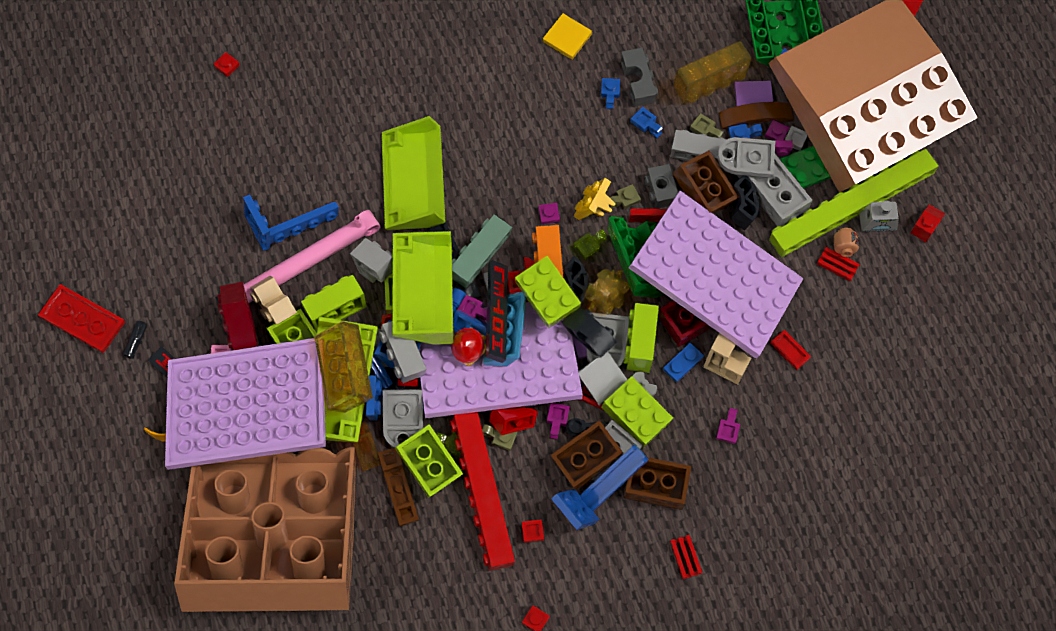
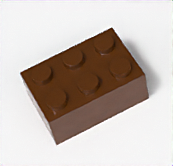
[672,150,739,214]
[551,420,623,491]
[624,457,691,510]

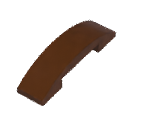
[719,102,794,130]
[378,447,419,526]

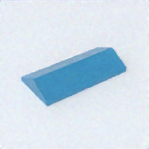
[483,292,526,367]

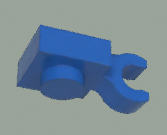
[601,78,620,109]
[631,107,663,138]
[728,124,762,138]

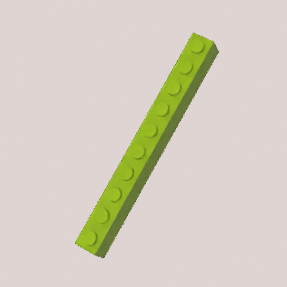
[769,149,938,258]

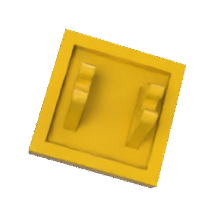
[574,178,615,220]

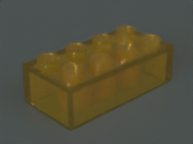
[673,41,751,104]
[314,321,373,413]

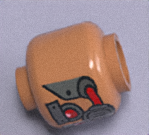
[833,228,859,257]

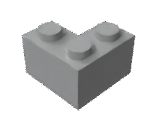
[350,238,393,283]

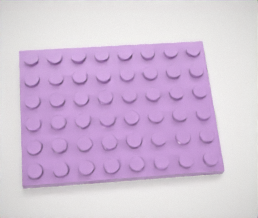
[629,191,803,359]
[419,302,583,418]
[165,337,326,470]

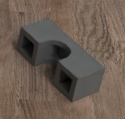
[620,47,658,107]

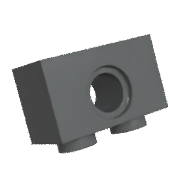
[644,164,678,209]

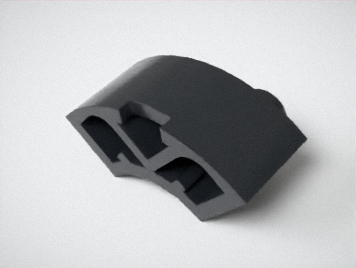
[731,175,759,231]
[563,256,591,310]
[561,308,617,358]

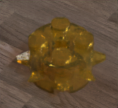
[585,269,630,315]

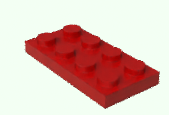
[38,284,125,354]

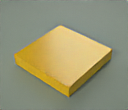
[543,13,592,59]

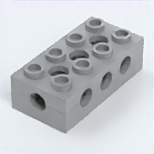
[736,154,812,227]

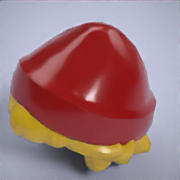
[451,327,486,366]

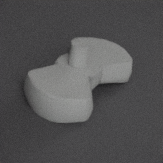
[633,372,657,396]

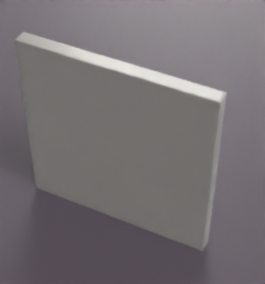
[578,352,627,405]

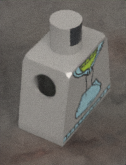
[859,201,899,232]

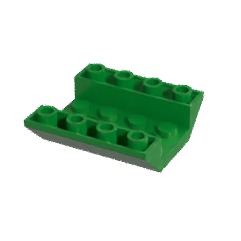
[745,0,824,68]
[607,216,666,298]

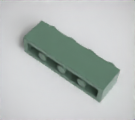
[452,215,512,289]

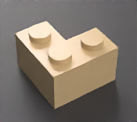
[250,276,297,325]
[704,333,751,385]

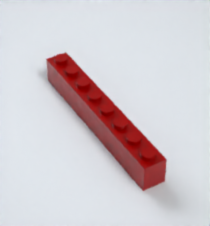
[450,412,515,571]

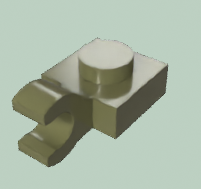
[690,113,723,138]
[609,184,641,209]
[482,424,517,451]

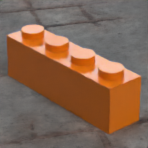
[532,225,563,277]

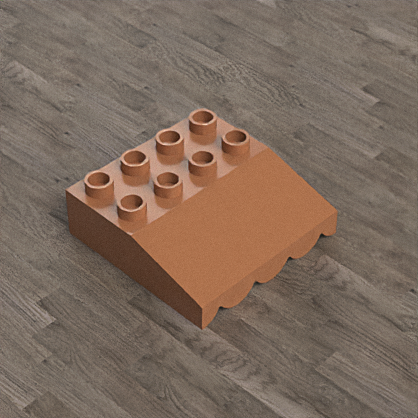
[769,0,977,193]
[174,447,356,612]

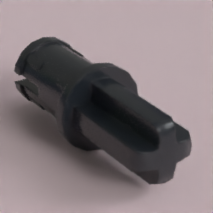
[122,321,147,359]

